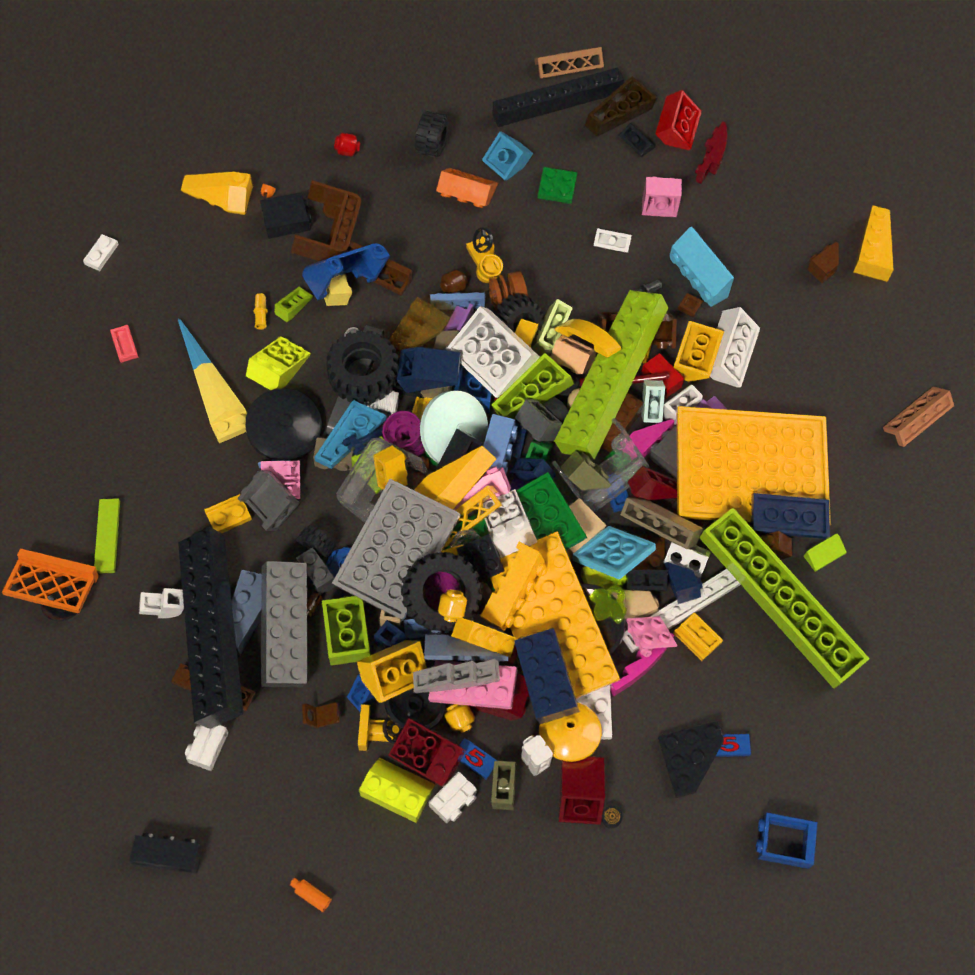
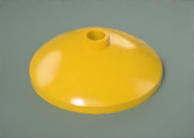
[539,702,602,762]

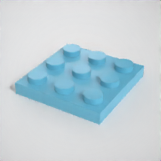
[572,526,656,580]

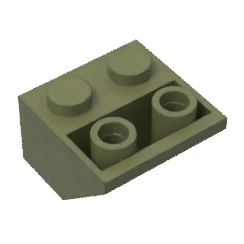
[561,450,611,490]

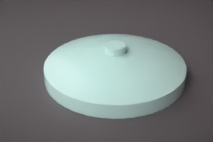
[420,391,488,464]

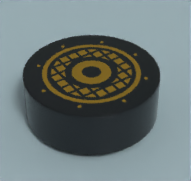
[602,806,623,828]

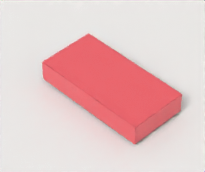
[110,325,138,363]

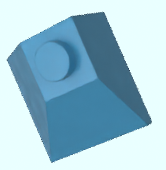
[482,132,533,181]

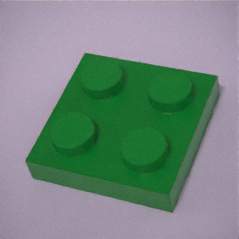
[538,167,577,204]

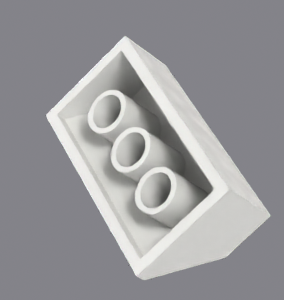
[710,307,760,387]

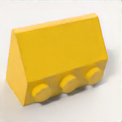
[674,321,724,382]
[357,640,427,703]

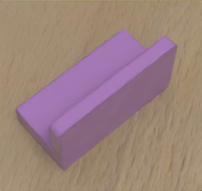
[444,304,473,332]

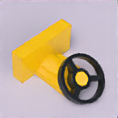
[466,227,494,266]
[358,704,401,751]

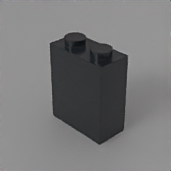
[260,192,312,239]

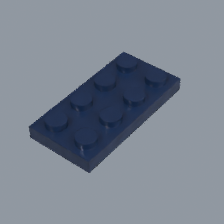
[751,493,830,539]

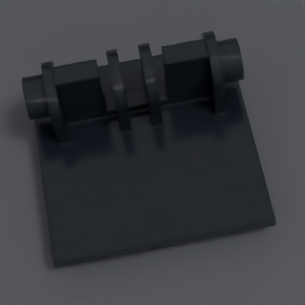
[457,534,505,582]

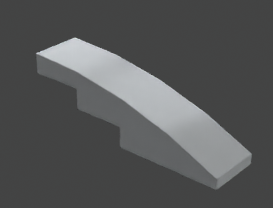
[413,659,500,693]

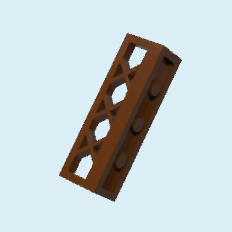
[347,241,412,296]

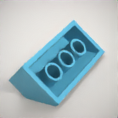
[670,227,734,307]

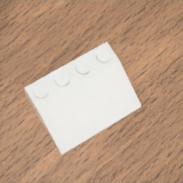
[446,306,540,398]

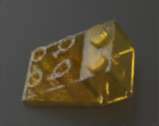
[389,297,450,351]

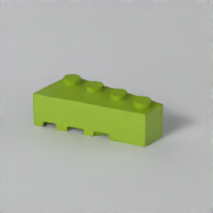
[492,353,574,420]

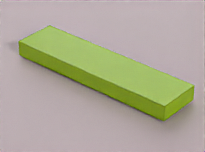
[94,499,120,574]

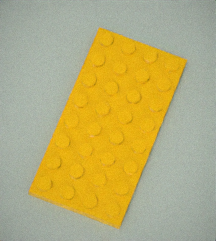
[490,531,620,699]

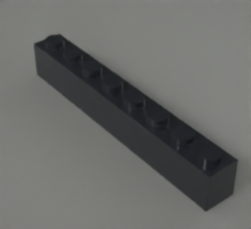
[492,67,624,127]

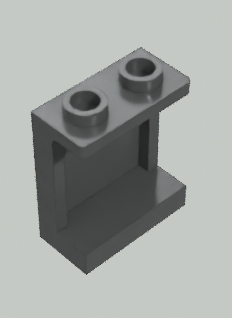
[238,470,300,531]

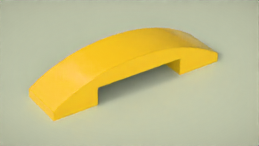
[555,319,621,358]

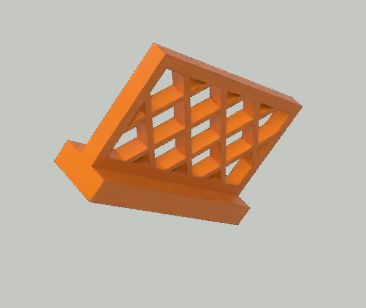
[2,548,99,614]

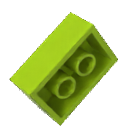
[322,596,370,666]

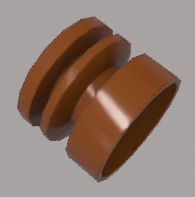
[489,271,528,310]

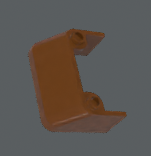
[291,180,361,261]
[597,312,677,349]

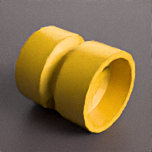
[476,254,503,283]

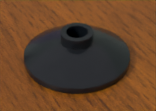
[41,586,81,621]

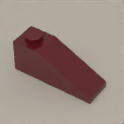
[628,466,677,500]

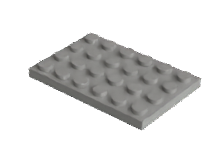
[332,479,461,621]

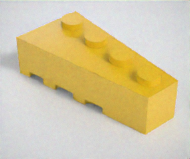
[853,205,893,282]
[481,541,545,631]

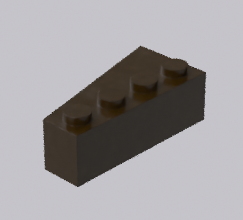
[585,76,657,136]

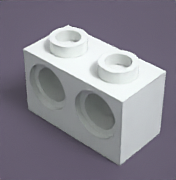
[664,542,711,578]

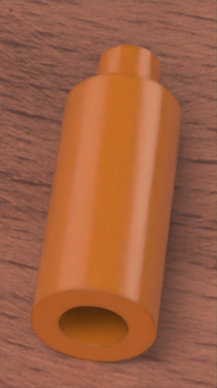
[290,878,332,913]

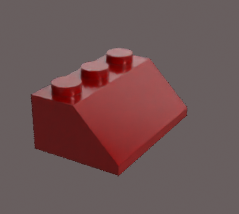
[655,90,702,150]

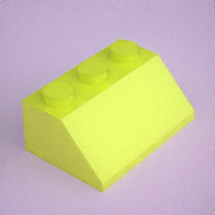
[359,758,435,823]

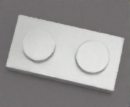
[83,234,119,271]

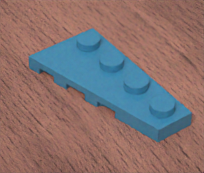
[314,400,386,469]

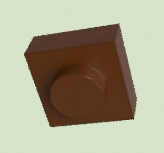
[678,293,703,318]

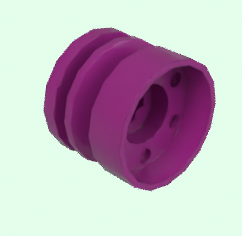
[382,411,425,460]

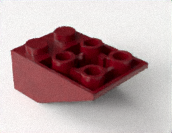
[388,718,466,787]

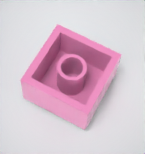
[642,177,681,217]

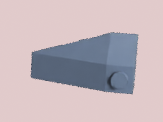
[424,631,508,661]

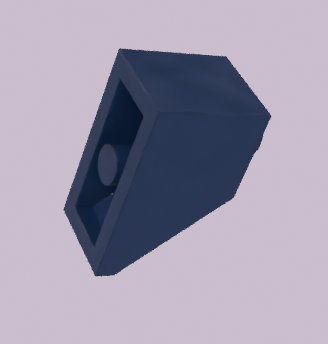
[509,458,556,484]
[664,562,703,604]

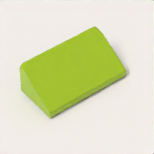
[804,534,847,572]

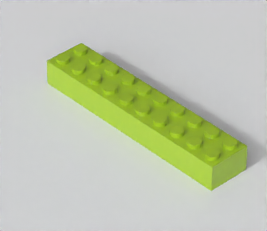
[554,290,668,460]
[700,508,870,689]

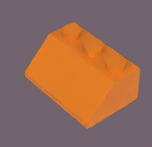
[436,168,498,208]

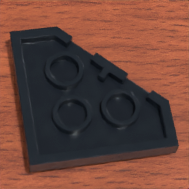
[658,721,724,798]

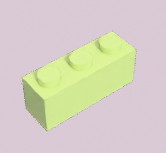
[531,299,572,356]

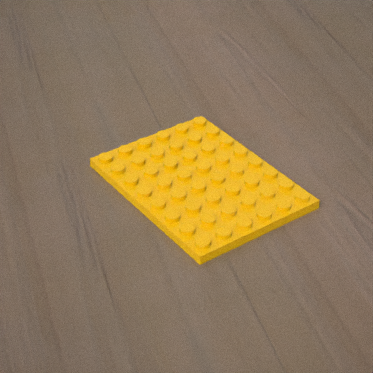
[676,406,831,525]

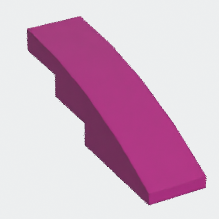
[610,633,674,696]

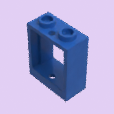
[756,813,817,869]

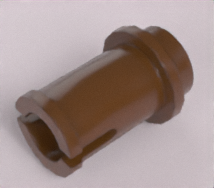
[307,592,323,619]

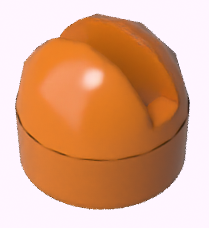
[261,183,276,198]

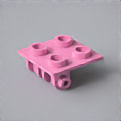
[261,461,300,499]
[626,616,677,657]

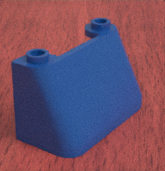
[302,243,390,300]

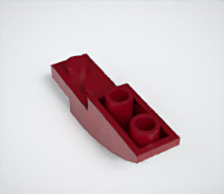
[695,121,727,184]

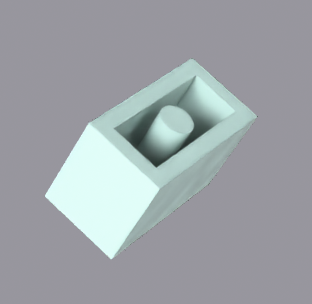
[641,380,665,423]

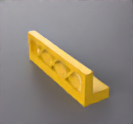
[442,486,502,550]

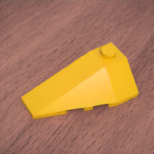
[181,172,253,215]
[414,445,496,509]

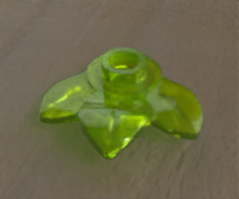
[589,586,627,624]

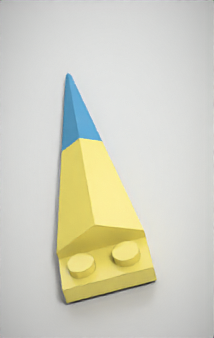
[178,319,247,444]

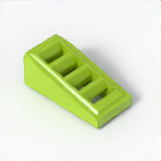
[275,287,313,322]

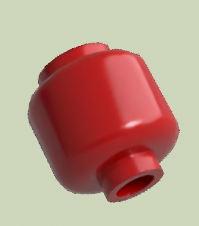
[334,133,360,157]

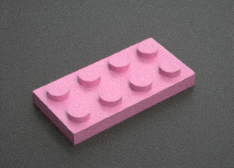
[428,660,517,709]

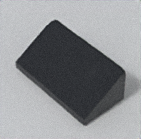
[619,123,655,157]

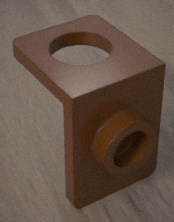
[302,702,340,728]

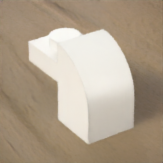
[139,588,184,618]

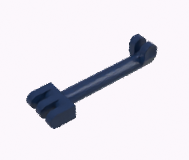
[342,427,383,456]

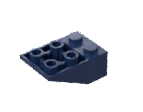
[397,347,461,393]

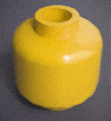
[438,590,467,622]
[445,704,475,733]

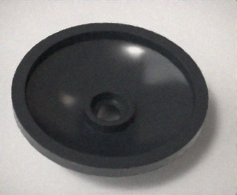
[384,688,446,729]

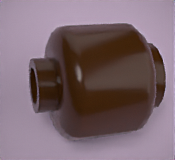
[440,270,467,294]

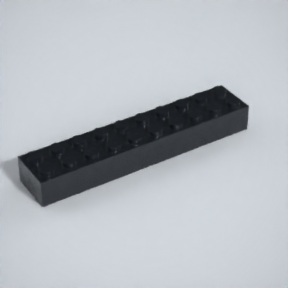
[178,527,244,729]

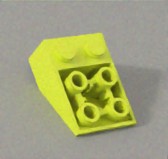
[246,336,311,390]

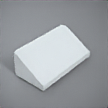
[594,228,632,253]

